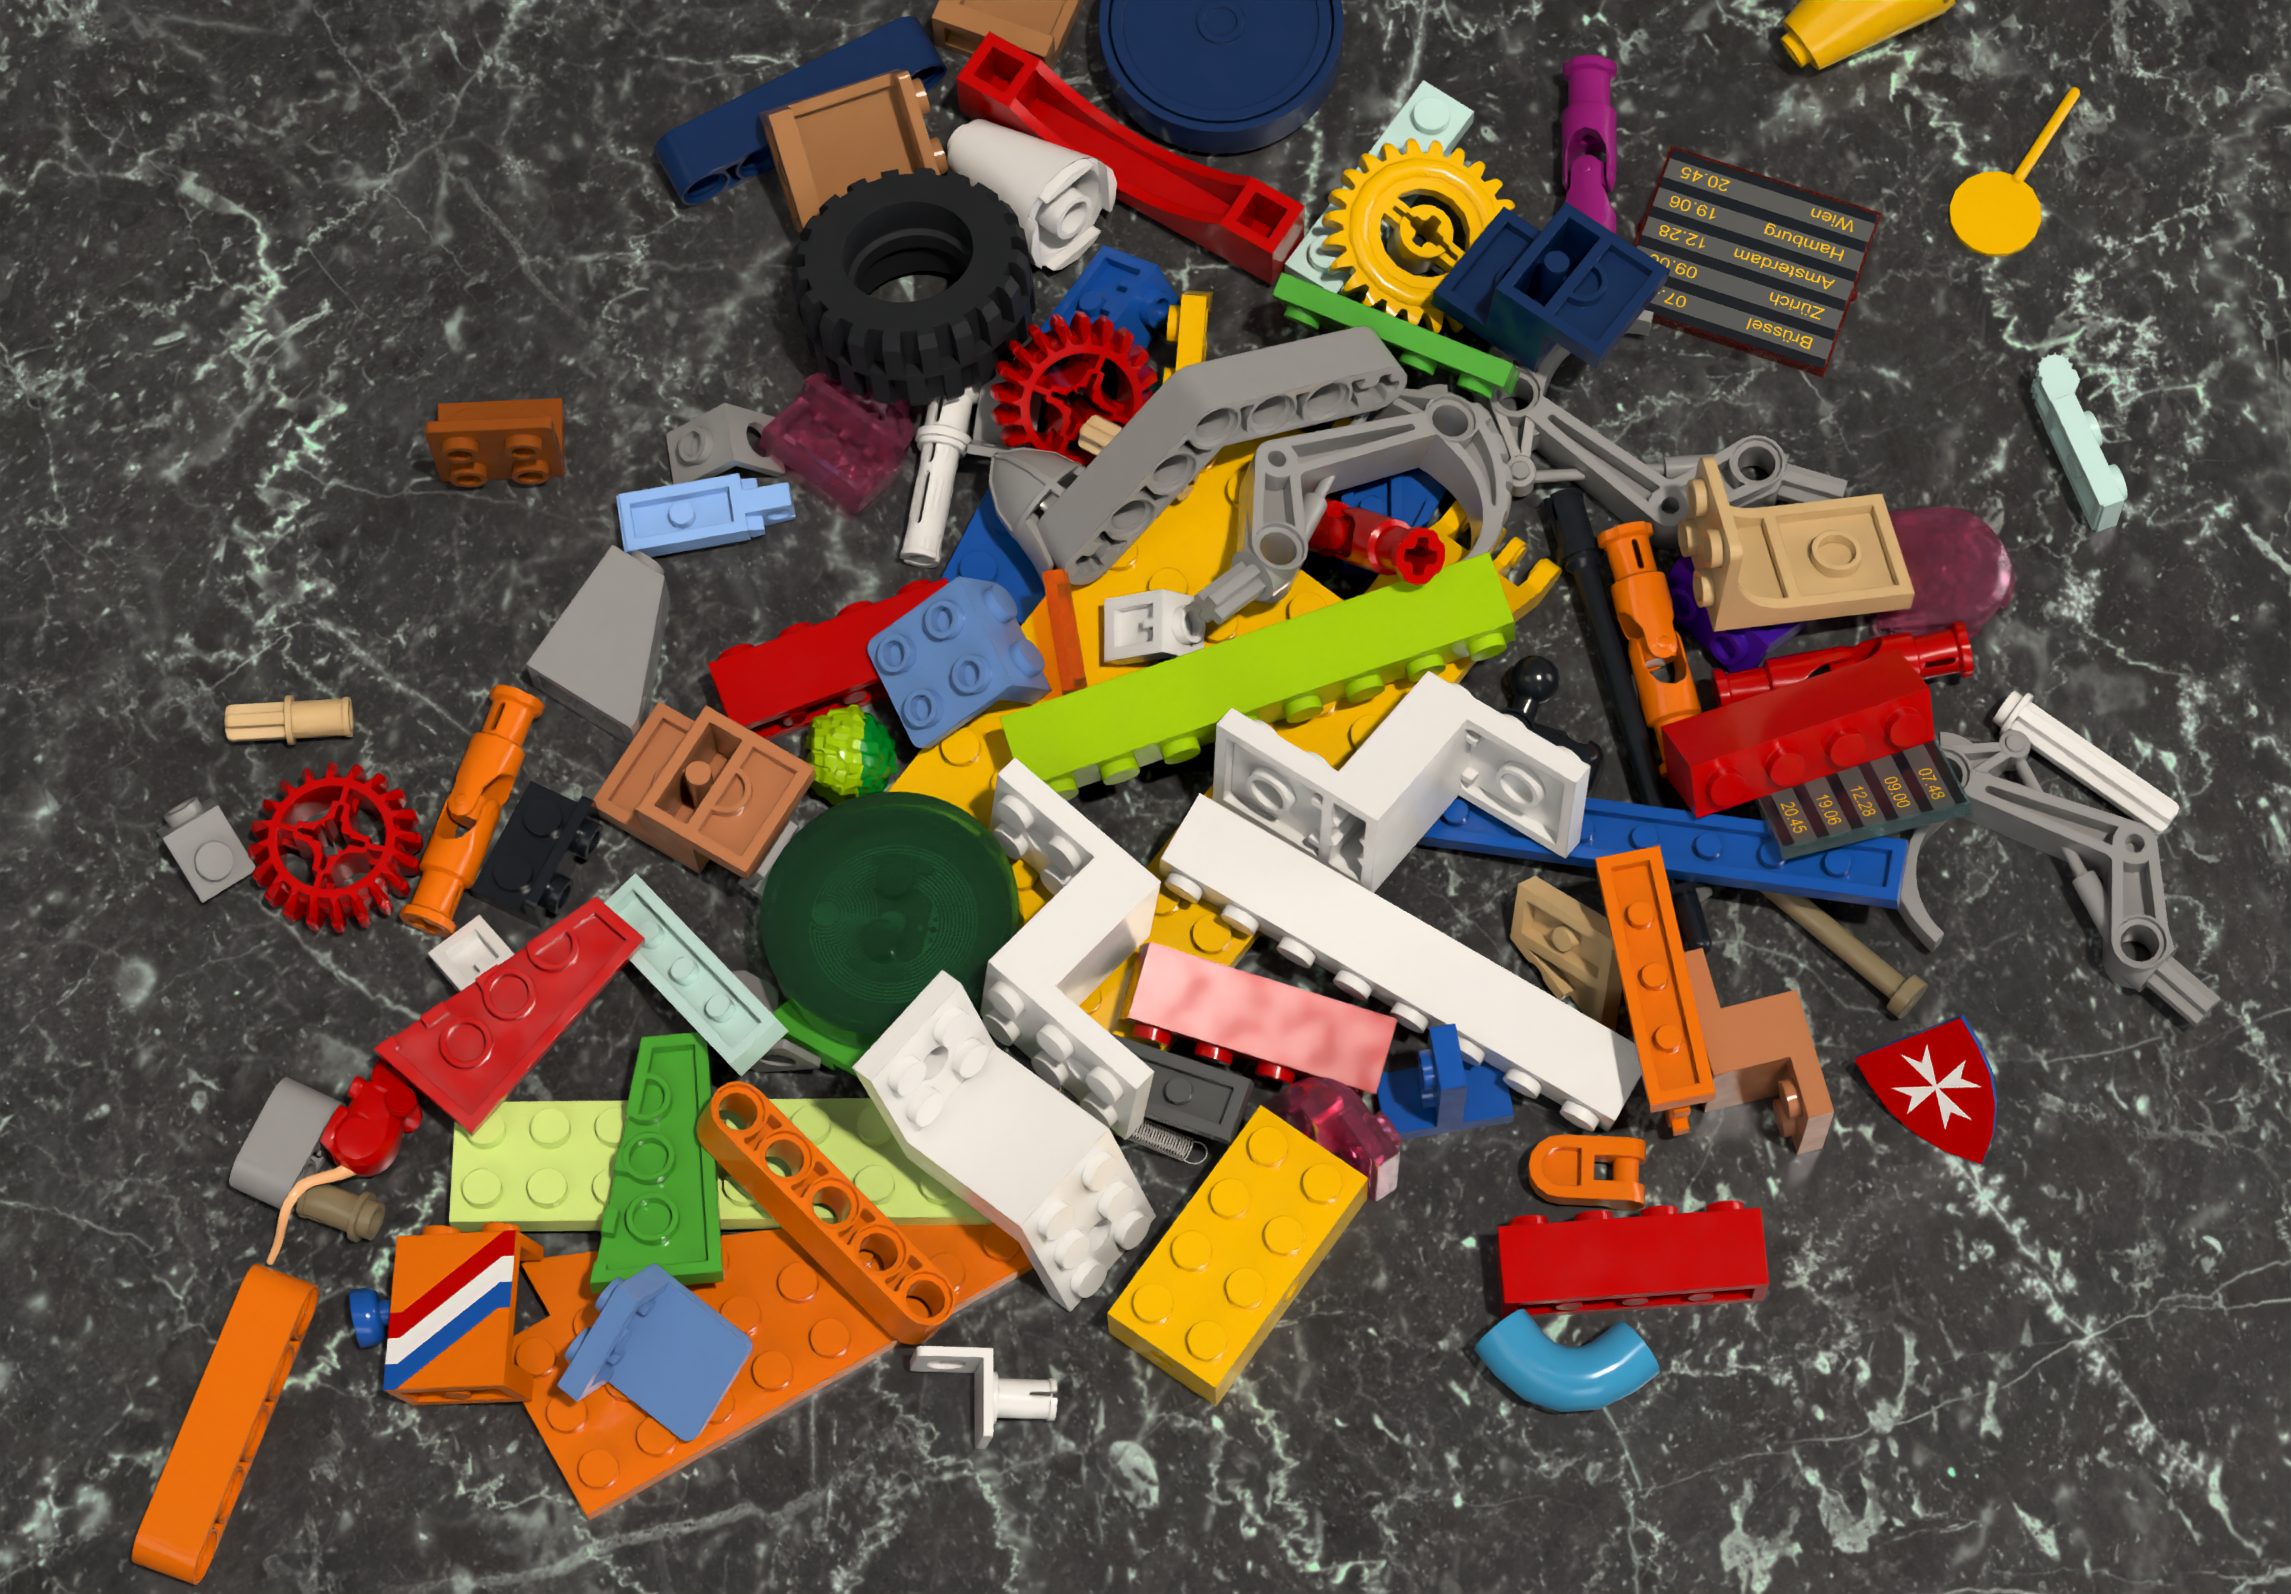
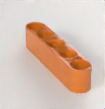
[696,1081,956,1345]
[132,1263,319,1585]

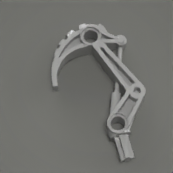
[1472,310,1848,550]
[1194,384,1513,625]
[1878,730,2221,1027]

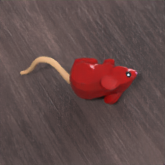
[266,1058,423,1265]

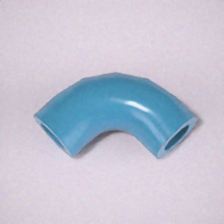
[1474,1308,1660,1412]

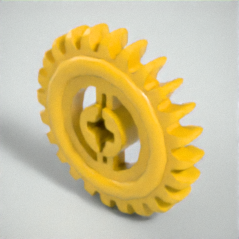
[1321,138,1515,334]

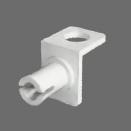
[910,1346,1057,1449]

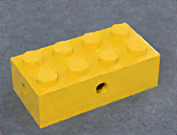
[1107,1105,1368,1407]

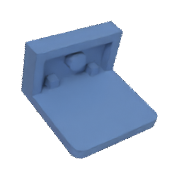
[868,576,1052,749]
[557,1263,753,1441]

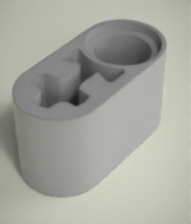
[229,1077,346,1214]

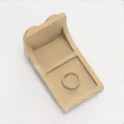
[1678,456,1915,632]

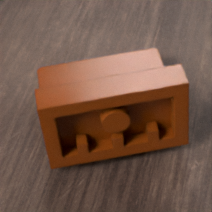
[425,398,565,487]

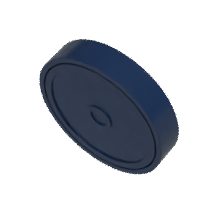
[1098,0,1343,154]

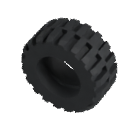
[791,167,1036,406]

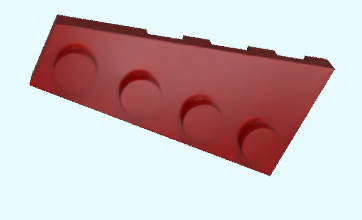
[373,897,645,1137]

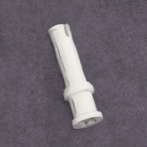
[900,384,980,568]

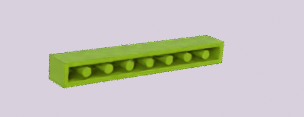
[999,552,1516,801]

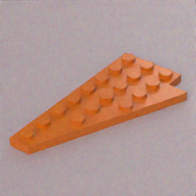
[511,1223,1034,1521]

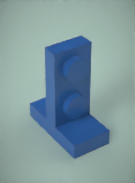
[1376,1023,1514,1143]

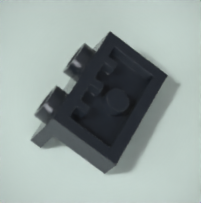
[471,781,603,929]

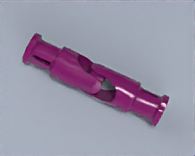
[1562,55,1617,234]

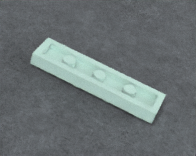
[1285,80,1474,295]
[604,873,788,1077]

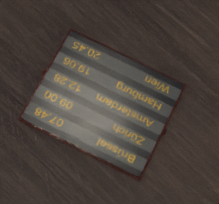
[1634,146,1882,378]

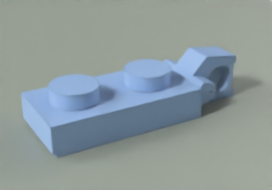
[616,473,796,557]

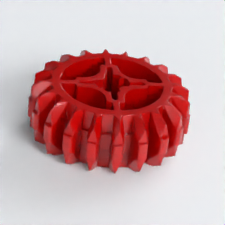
[990,311,1158,467]
[248,762,424,934]

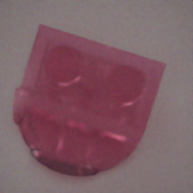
[759,371,915,514]
[1877,507,2015,638]
[1280,1077,1402,1202]

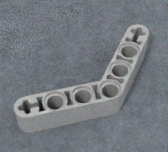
[1037,326,1407,585]

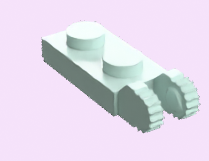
[2030,353,2128,532]

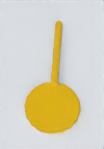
[1949,87,2080,257]

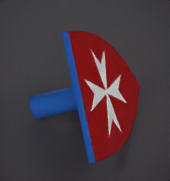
[1854,1014,1997,1164]

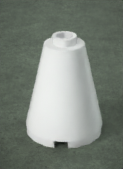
[947,119,1117,271]

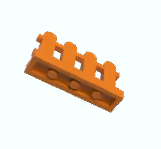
[1595,845,1716,1136]

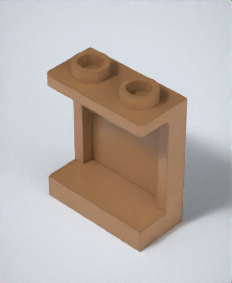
[932,0,1084,71]
[759,69,948,233]

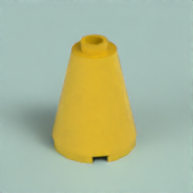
[1780,0,1956,70]

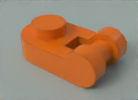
[1528,1134,1646,1211]

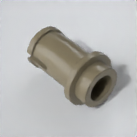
[296,1183,385,1242]

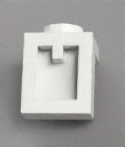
[1104,589,1206,665]
[428,915,514,992]

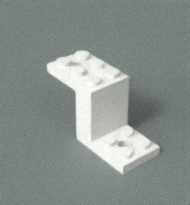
[1212,671,1591,893]
[980,758,1161,1140]
[852,970,1156,1312]

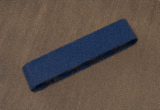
[654,16,947,205]

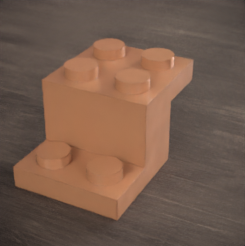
[593,701,817,881]
[1684,948,1834,1155]

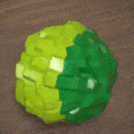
[805,704,898,807]

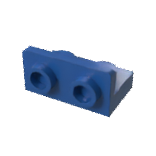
[1040,245,1179,394]

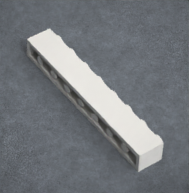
[1158,793,1642,1132]

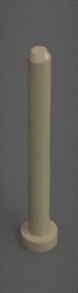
[1758,890,1928,1019]

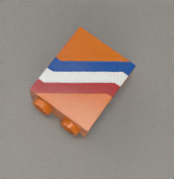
[383,1222,544,1406]

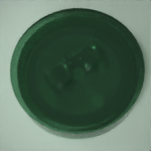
[760,791,1024,1051]

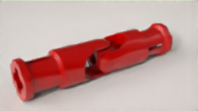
[1308,497,1445,585]
[1711,620,1974,708]

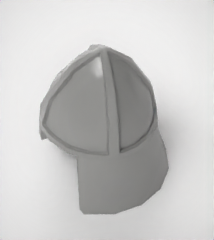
[988,447,1086,587]

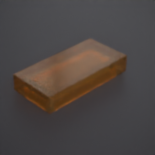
[1042,568,1087,696]

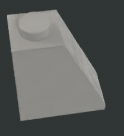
[526,545,671,745]

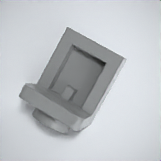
[157,797,256,903]

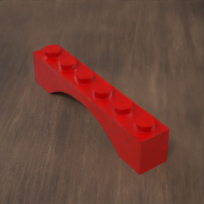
[956,31,1305,285]

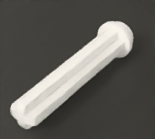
[1992,690,2179,835]

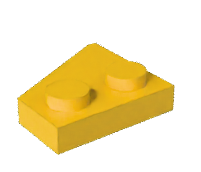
[1162,290,1213,385]

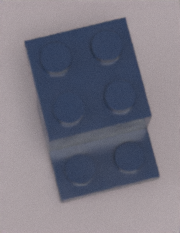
[1431,202,1670,372]

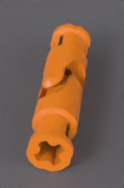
[1596,521,1702,779]
[399,684,545,938]

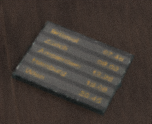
[1754,738,1972,860]

